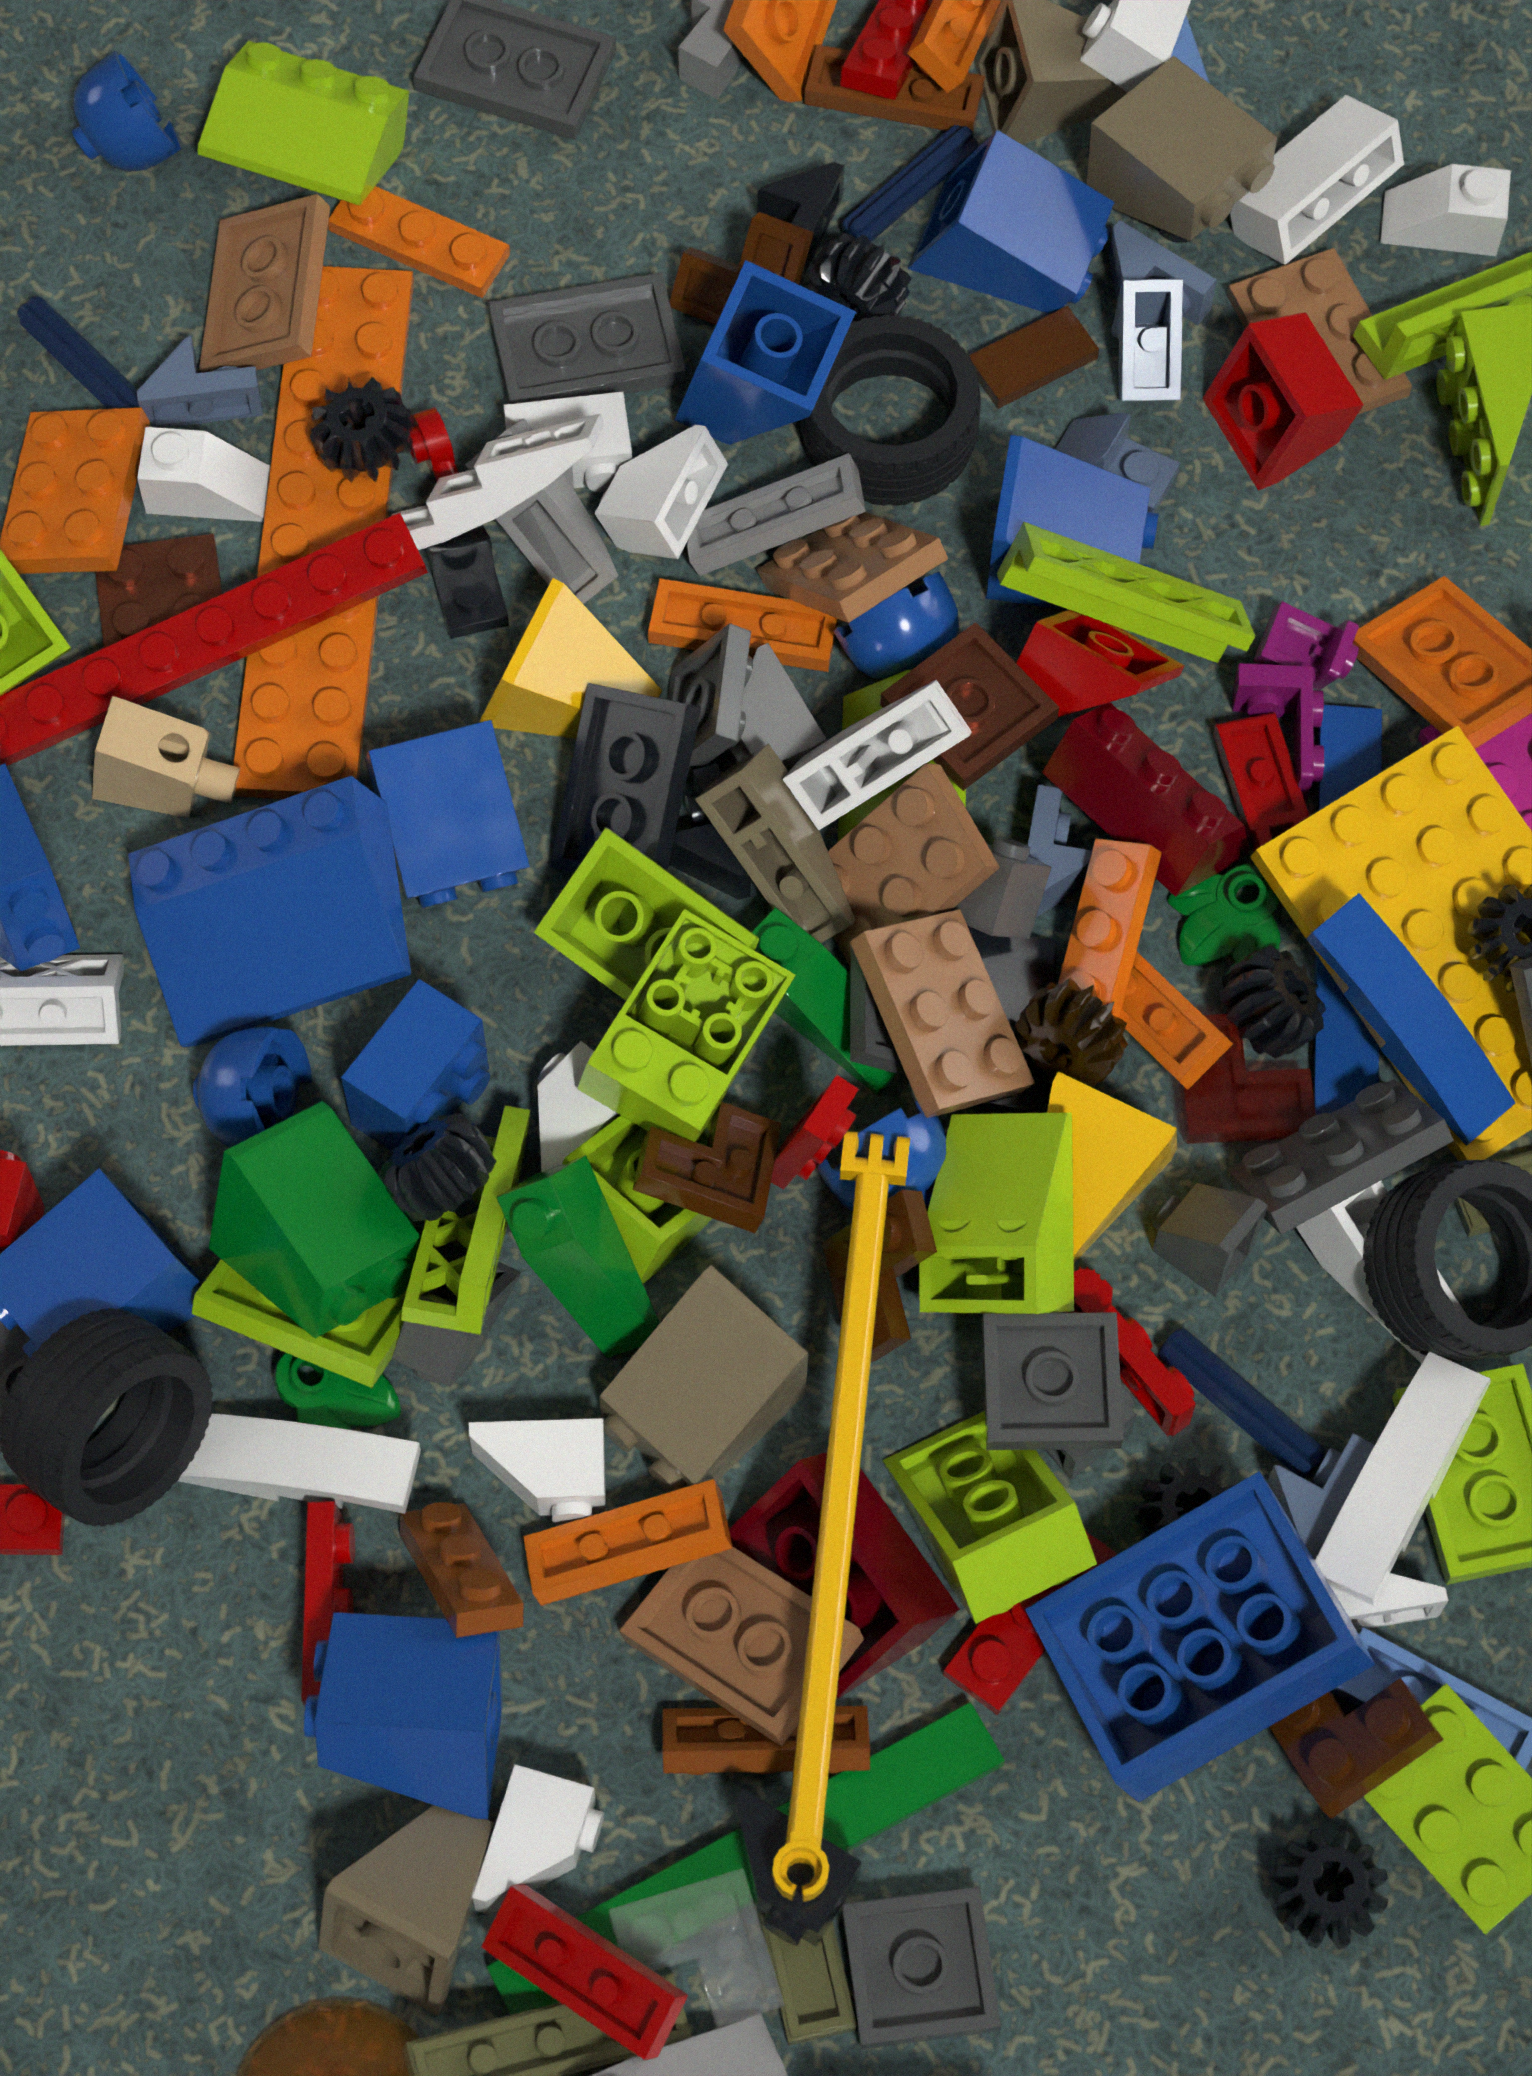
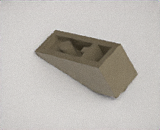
[695,743,856,943]

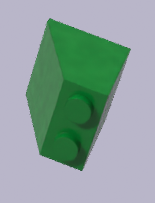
[209,1101,421,1339]

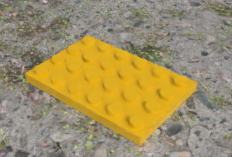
[1251,725,1532,1161]

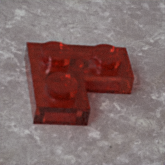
[1180,1014,1316,1144]

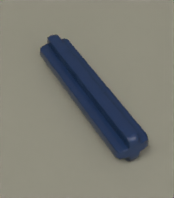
[841,125,979,242]
[17,296,139,409]
[1159,1328,1326,1479]

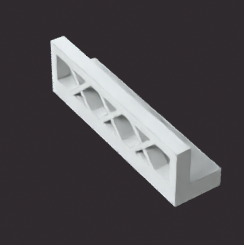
[0,954,124,1046]

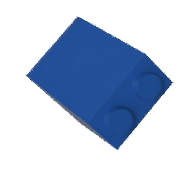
[908,130,1114,314]
[674,260,856,445]
[986,435,1159,611]
[365,720,530,909]
[0,764,80,971]
[0,1168,203,1358]
[304,1612,503,1819]

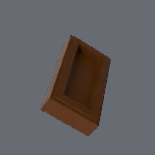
[969,306,1099,409]

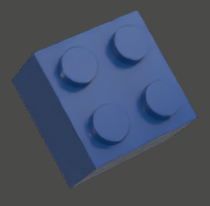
[341,979,491,1151]

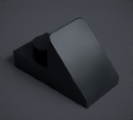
[757,162,844,286]
[425,525,509,639]
[669,764,751,900]

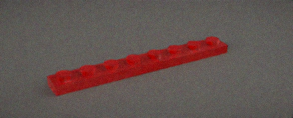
[0,512,428,766]

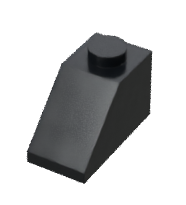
[735,1788,862,1947]

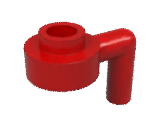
[410,407,459,481]

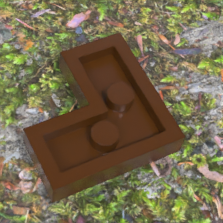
[669,212,814,325]
[632,1101,781,1233]
[822,1190,937,1362]
[1269,1678,1444,1819]

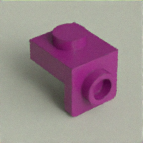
[1253,601,1359,690]

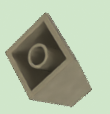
[1087,56,1277,241]
[599,1265,808,1493]

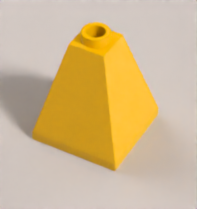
[479,578,662,739]
[1047,1072,1177,1263]

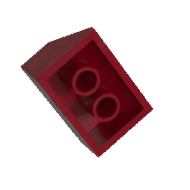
[1042,702,1250,897]
[729,1452,960,1700]

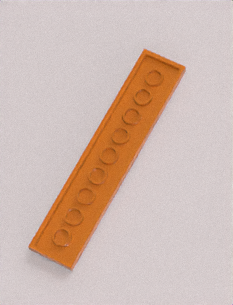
[233,266,414,799]

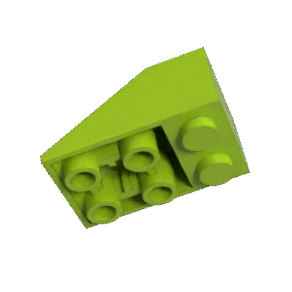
[1436,303,1532,526]
[577,909,796,1142]
[919,1113,1074,1314]

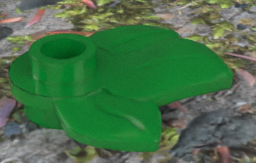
[1167,864,1281,966]
[274,1353,401,1430]

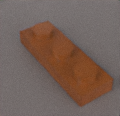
[804,45,985,133]
[400,1502,524,1638]
[663,1706,870,1775]

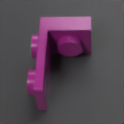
[1232,663,1324,802]

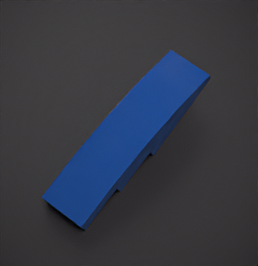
[1306,893,1515,1146]

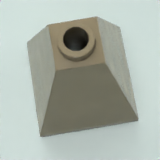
[974,0,1128,145]
[318,1805,493,2016]

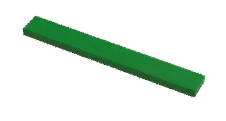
[486,1702,1005,2015]

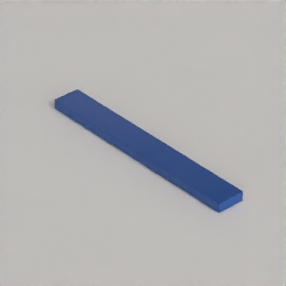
[1312,705,1382,1117]

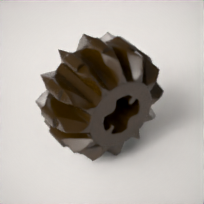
[1015,978,1128,1088]

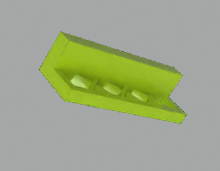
[1353,252,1532,380]
[997,522,1255,663]
[401,1105,530,1335]

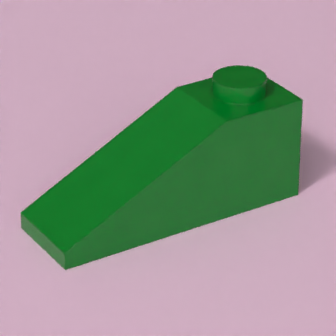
[752,907,897,1095]
[496,1155,660,1358]

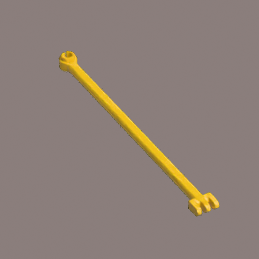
[772,1131,910,1902]

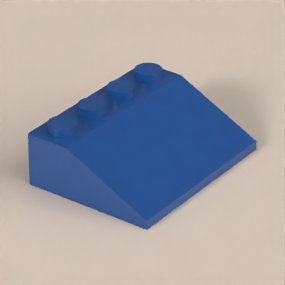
[128,776,411,1047]
[1025,1471,1375,1802]

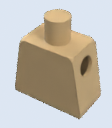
[92,696,241,818]

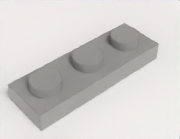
[687,453,866,576]

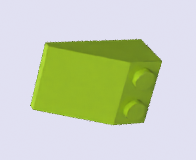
[562,1106,719,1284]
[882,1411,1097,1624]

